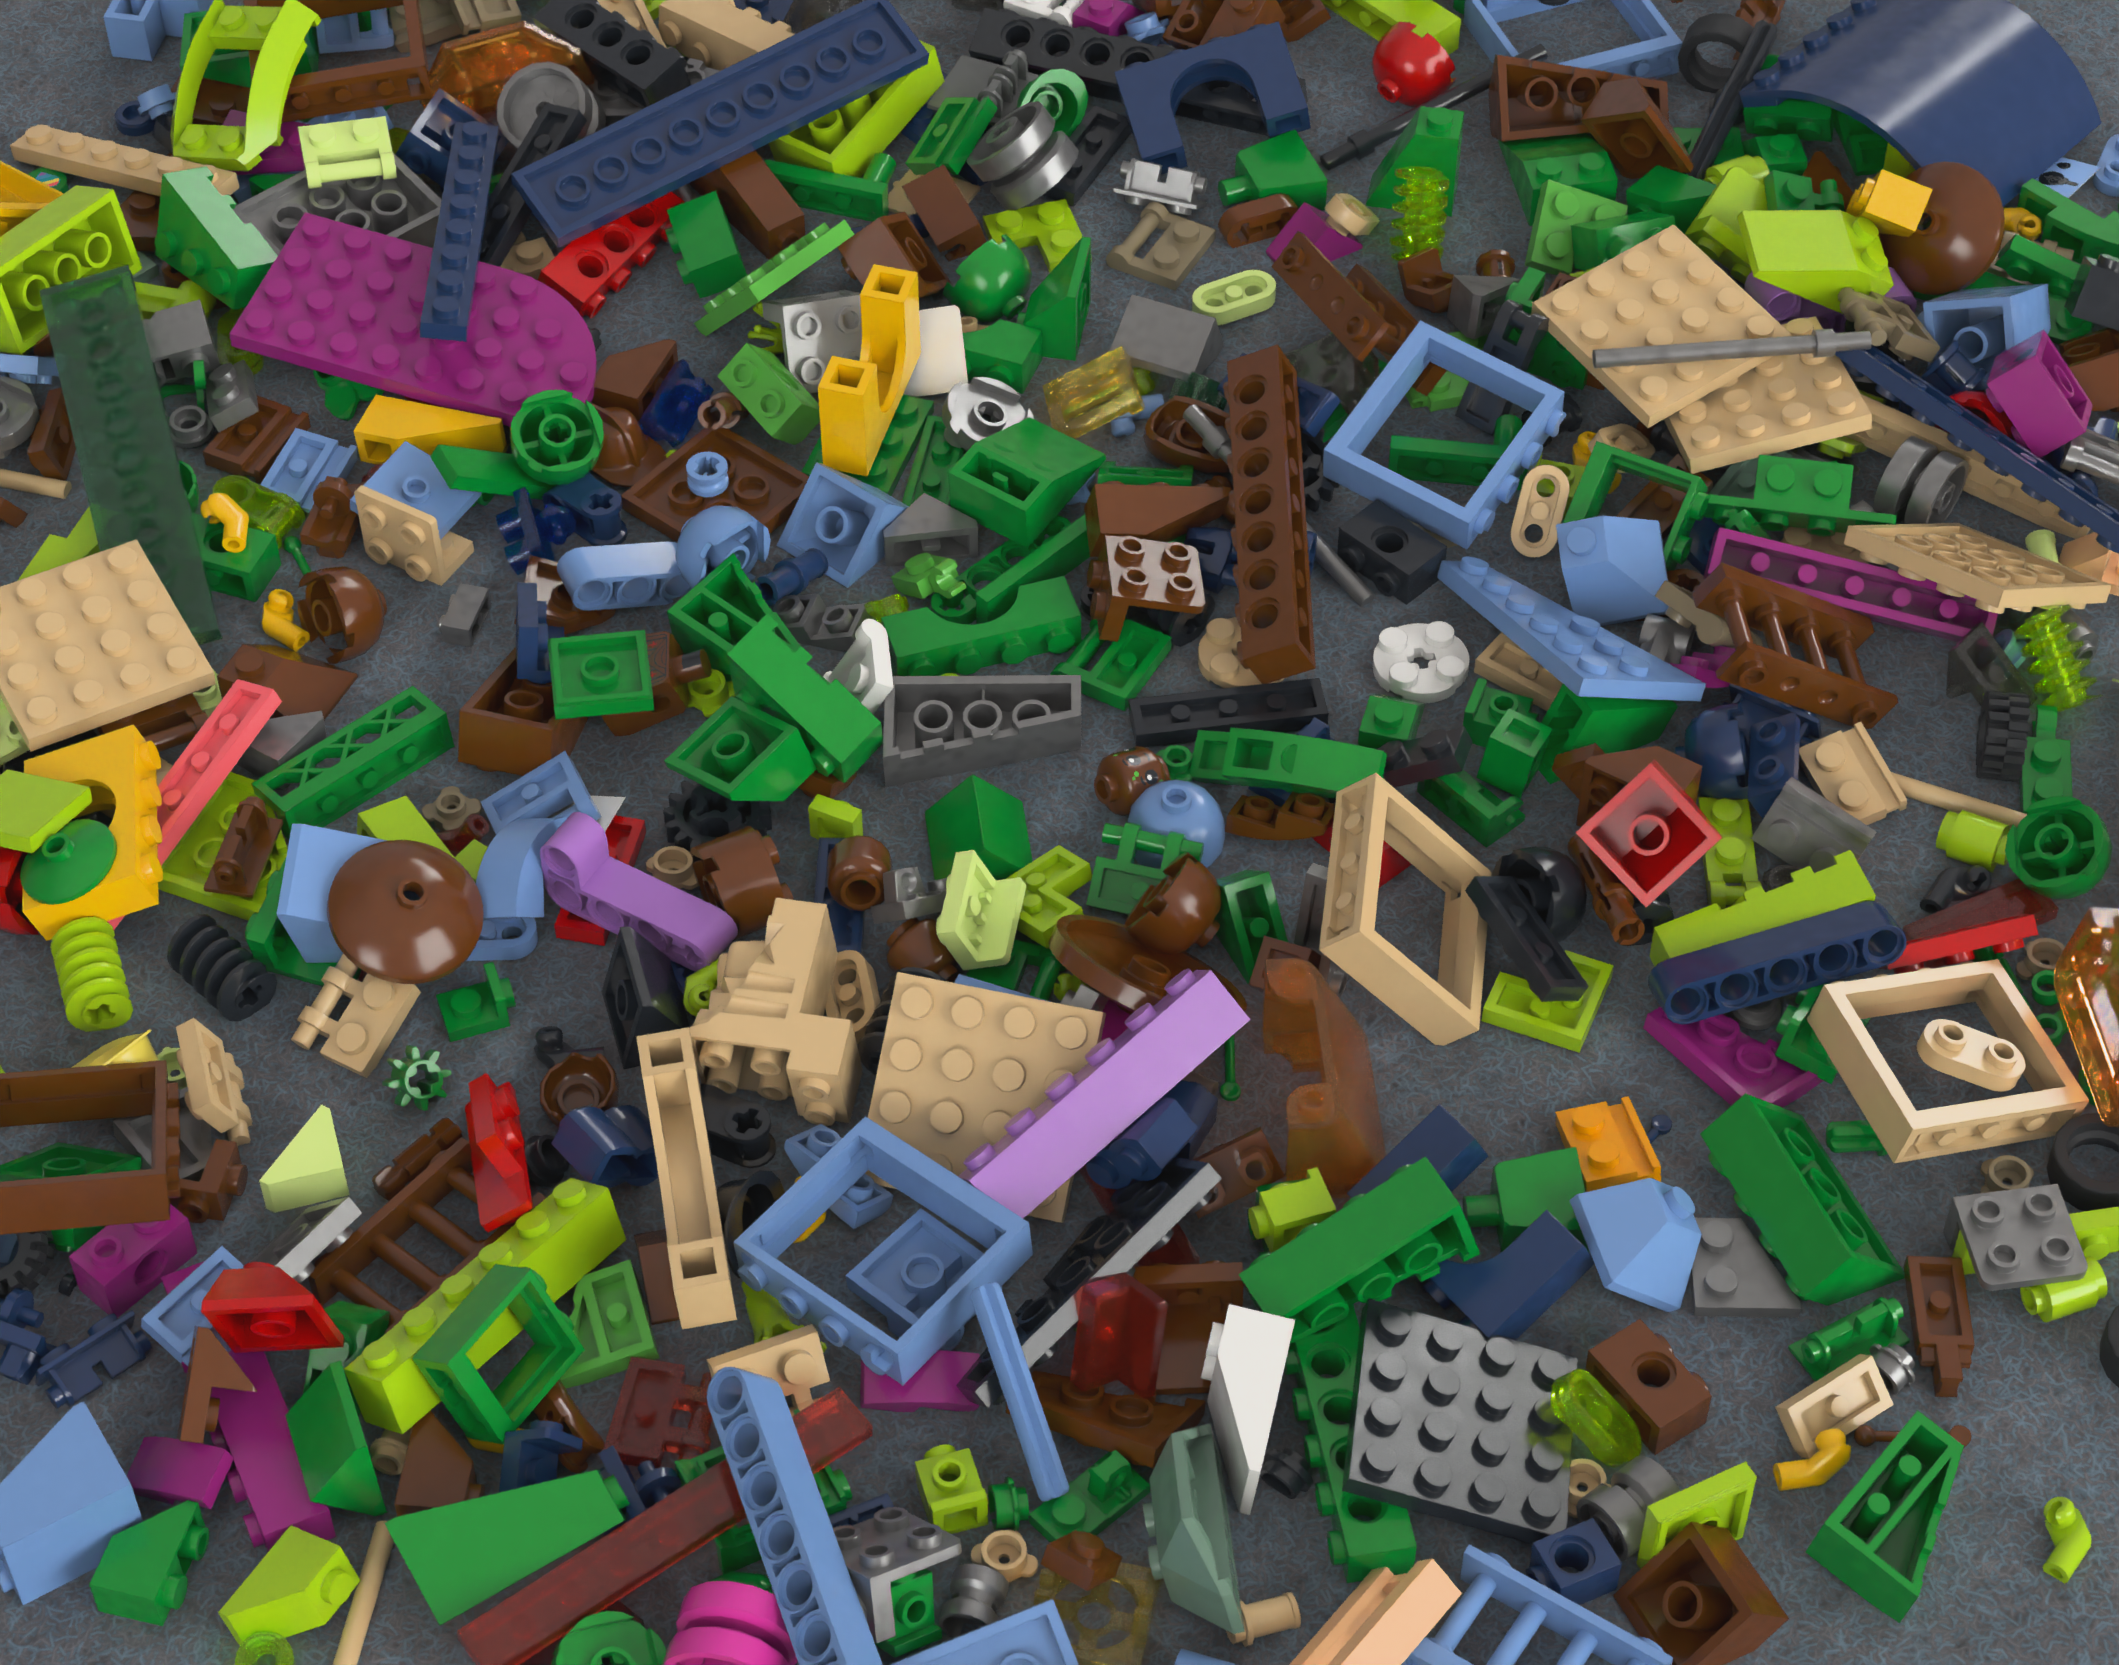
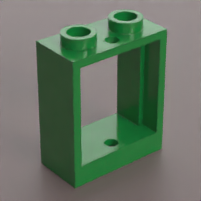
[1563,441,1710,571]
[412,1264,585,1444]

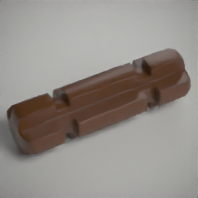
[372,1118,462,1201]

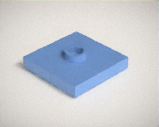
[350,441,482,540]

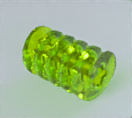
[1389,166,1450,261]
[2014,604,2103,712]

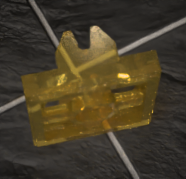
[1033,1562,1162,1665]

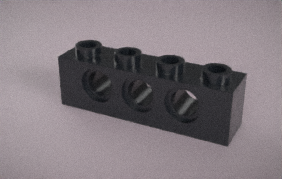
[532,0,692,109]

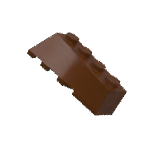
[1488,54,1669,141]

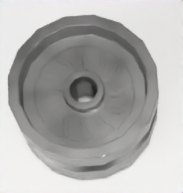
[497,62,606,149]
[966,101,1079,210]

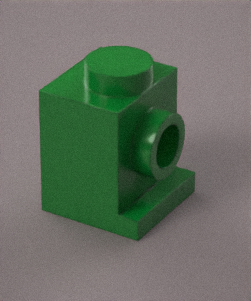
[1463,678,1539,747]
[875,1568,942,1657]

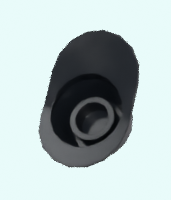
[716,1170,785,1278]

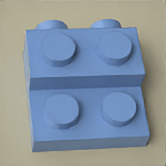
[845,1208,1003,1351]

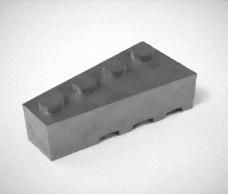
[883,675,1081,788]

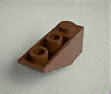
[1084,481,1232,557]

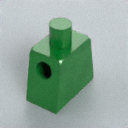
[1218,130,1327,211]
[1463,1147,1589,1252]

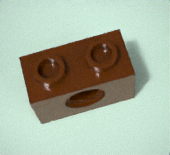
[1584,1319,1712,1456]

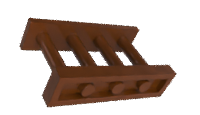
[1271,231,1447,396]
[1692,562,1899,729]
[308,1137,547,1334]

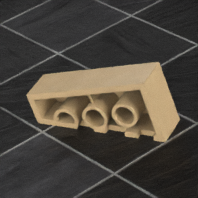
[659,0,795,71]

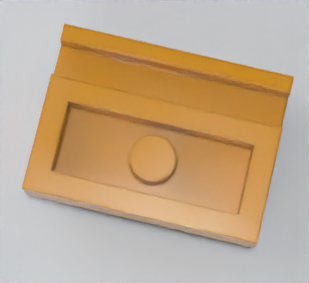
[1555,1096,1661,1192]

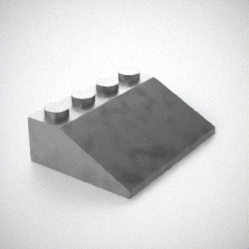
[233,153,442,255]

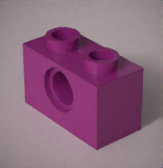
[69,1204,198,1317]

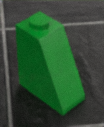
[1366,106,1464,217]
[1539,684,1678,784]

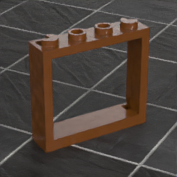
[243,0,433,123]
[0,1060,181,1235]

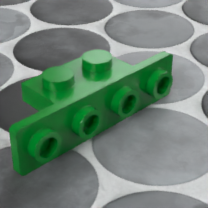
[1704,454,1896,537]

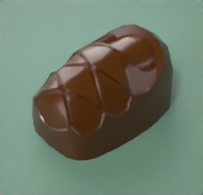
[1143,395,1230,474]

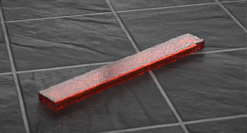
[457,1387,873,1665]

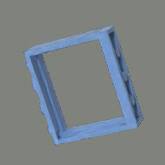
[1463,0,1683,78]
[1323,320,1567,549]
[733,1116,1033,1385]

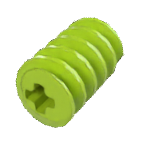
[50,917,133,1032]

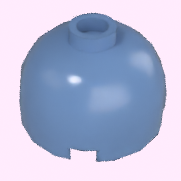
[675,505,771,588]
[1128,779,1225,869]

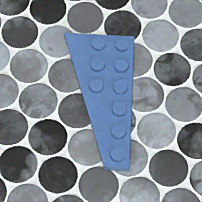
[1437,556,1706,702]

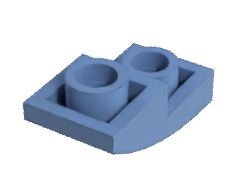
[784,1124,894,1229]

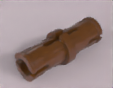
[697,391,750,430]

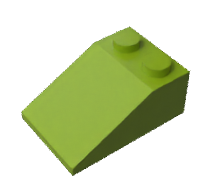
[1737,210,1894,314]

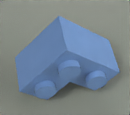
[103,0,214,61]

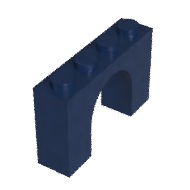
[1114,21,1311,175]
[1347,1104,1595,1340]

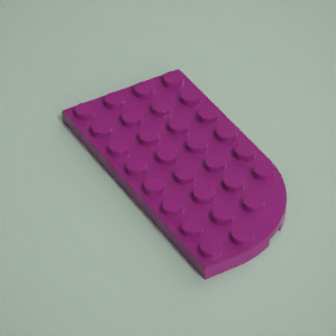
[230,212,597,427]

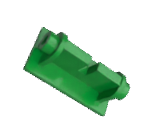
[1788,1297,1910,1382]

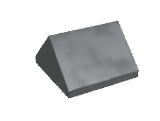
[1108,294,1224,383]

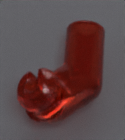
[436,814,489,857]

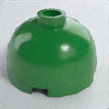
[943,234,1032,322]
[510,390,604,485]
[2005,796,2113,899]

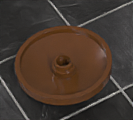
[1049,915,1247,1015]

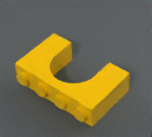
[818,264,921,476]
[22,724,163,941]

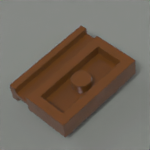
[203,395,311,484]

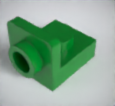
[436,961,516,1042]

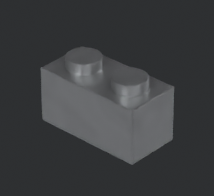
[439,583,491,647]

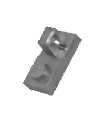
[871,867,947,924]

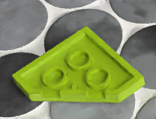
[158,772,288,921]

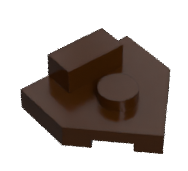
[514,555,616,635]

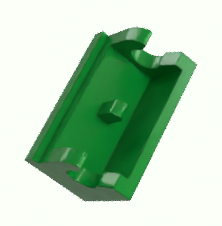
[1417,770,1525,848]

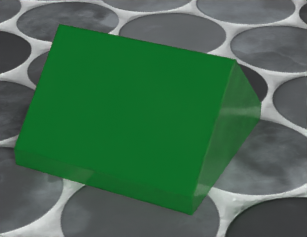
[924,774,1033,880]
[285,1360,387,1516]

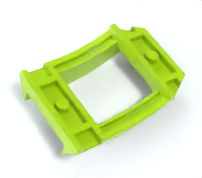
[170,0,321,171]

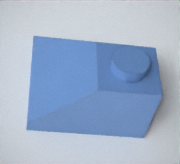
[776,462,909,588]
[1556,515,1669,626]
[1569,1178,1702,1312]

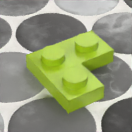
[982,199,1083,273]
[1006,845,1092,948]
[1481,950,1614,1053]

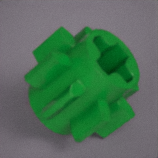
[382,1045,452,1111]

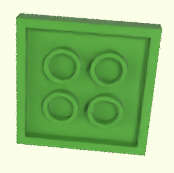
[694,219,855,336]

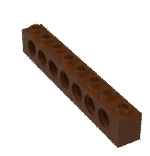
[1223,344,1316,684]

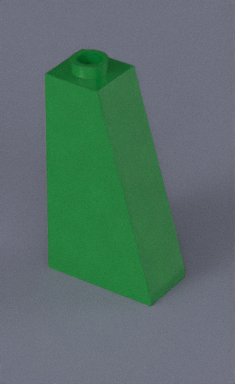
[384,1470,630,1625]

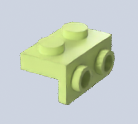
[936,850,1026,970]

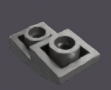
[772,593,875,651]

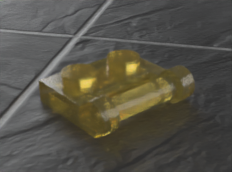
[1042,346,1145,440]

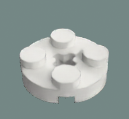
[1373,621,1469,703]

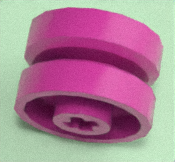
[662,1581,798,1665]

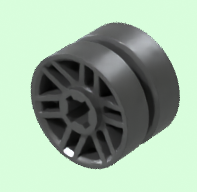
[1873,436,1969,524]

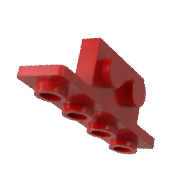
[465,1073,533,1232]

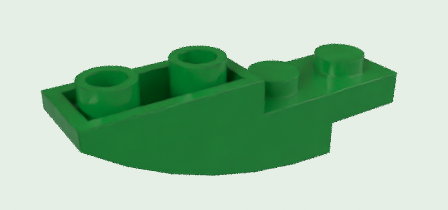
[2017,178,2119,264]
[1189,728,1388,798]

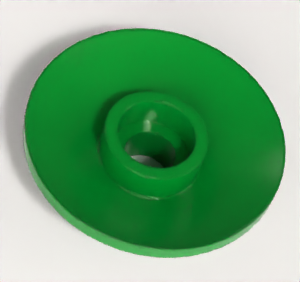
[20,819,117,905]

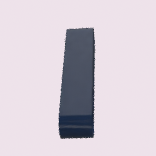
[1648,901,1907,1025]

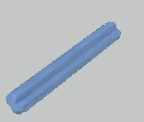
[970,1282,1069,1501]

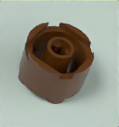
[691,826,794,940]

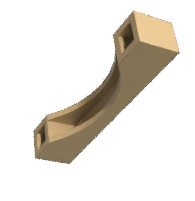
[636,1027,737,1330]

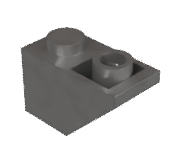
[121,300,221,392]

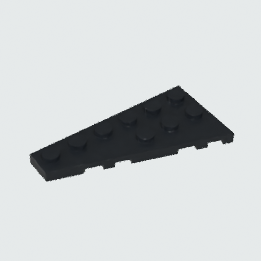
[956,1157,1222,1408]

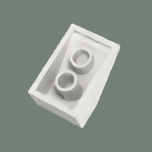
[1201,1304,1295,1515]

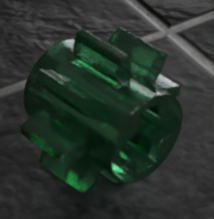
[1168,371,1227,411]

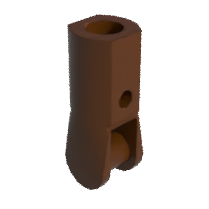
[533,1380,605,1474]

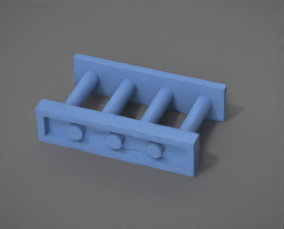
[1401,1544,1674,1665]

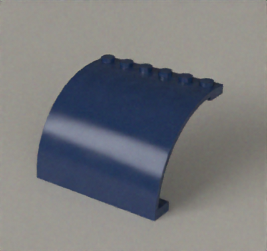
[1739,0,2102,230]

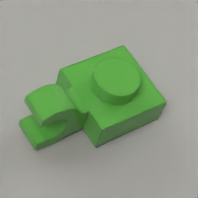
[891,553,967,599]

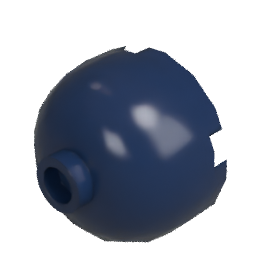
[1675,702,1750,800]

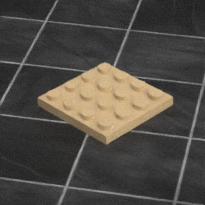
[1531,224,1792,428]
[1664,316,1873,474]
[1843,523,2112,614]
[0,539,216,752]
[865,972,1106,1223]

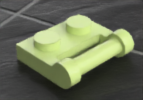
[298,116,397,189]

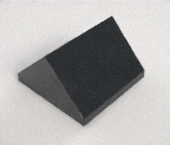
[601,927,690,1070]

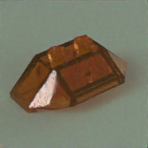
[419,20,594,115]

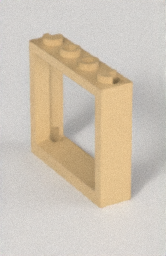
[1319,773,1492,1046]
[1807,959,2089,1163]

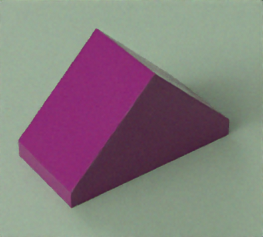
[1266,202,1363,262]

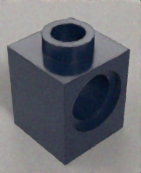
[1526,1518,1622,1605]

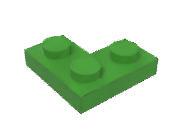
[1525,179,1628,275]

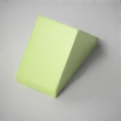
[259,1105,350,1213]

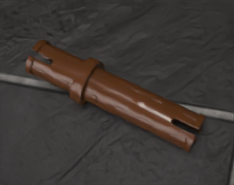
[1567,834,1645,946]

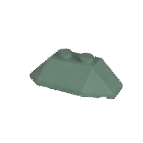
[1143,1424,1245,1634]

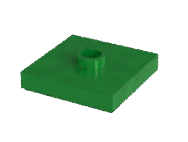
[548,630,654,720]

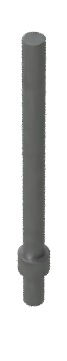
[1592,329,1872,368]
[1183,404,1375,607]

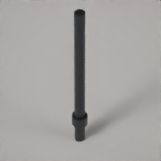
[1320,43,1548,171]

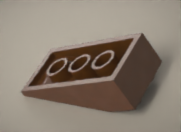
[458,635,589,776]

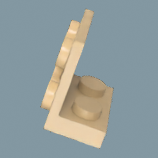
[354,485,474,586]

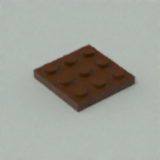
[621,426,809,543]

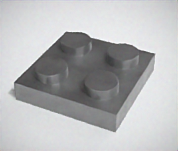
[249,1196,362,1283]

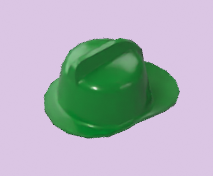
[1017,68,1088,138]

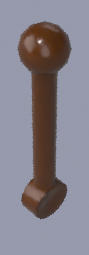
[1854,1425,1972,1447]

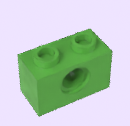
[717,343,820,445]

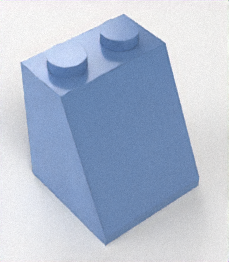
[1923,284,2051,390]
[276,824,420,963]
[0,1401,143,1605]

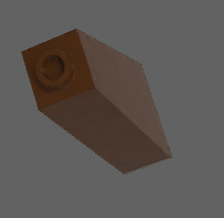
[689,150,806,260]

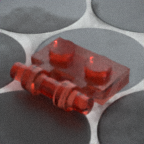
[603,1356,713,1471]

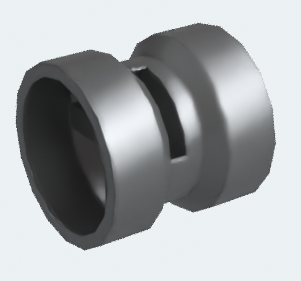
[939,1564,1009,1637]

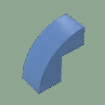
[476,817,568,919]

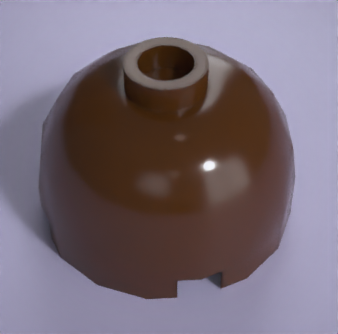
[297,566,387,664]
[1124,852,1221,955]

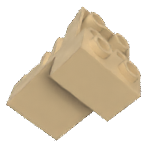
[689,898,863,1126]

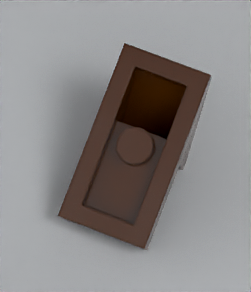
[177,1326,257,1443]

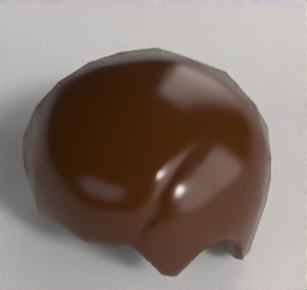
[540,1052,619,1127]

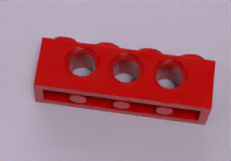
[538,192,685,319]

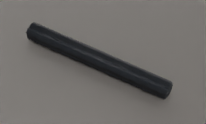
[1683,20,1777,180]

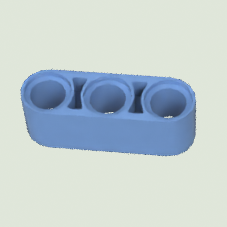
[557,541,692,611]

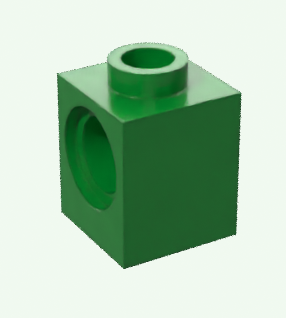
[1476,708,1553,798]

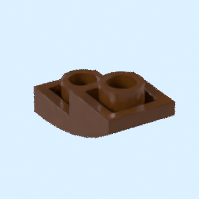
[1225,792,1335,841]

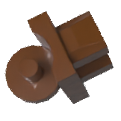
[300,476,366,559]
[1192,1126,1285,1219]

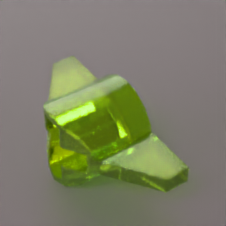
[864,593,909,624]

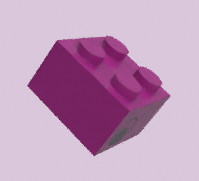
[1986,329,2093,458]

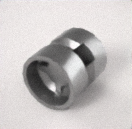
[1576,1455,1680,1561]

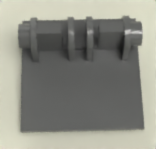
[927,49,1039,126]

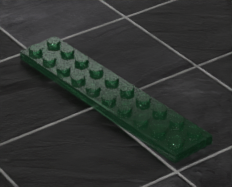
[39,265,223,645]

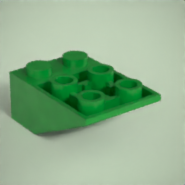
[948,417,1106,548]

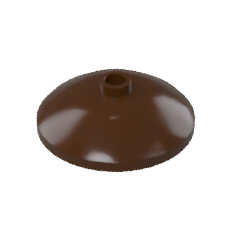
[1879,162,2005,296]
[327,840,484,984]

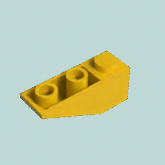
[1846,169,1933,237]
[354,395,507,466]

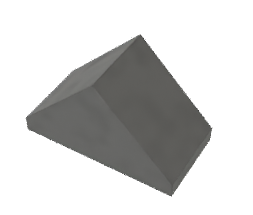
[1447,275,1520,340]
[883,493,979,567]
[236,711,327,790]

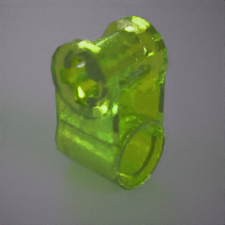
[212,475,305,550]

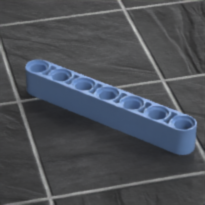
[707,1367,883,1665]

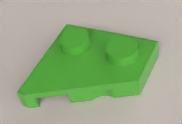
[559,1259,660,1388]

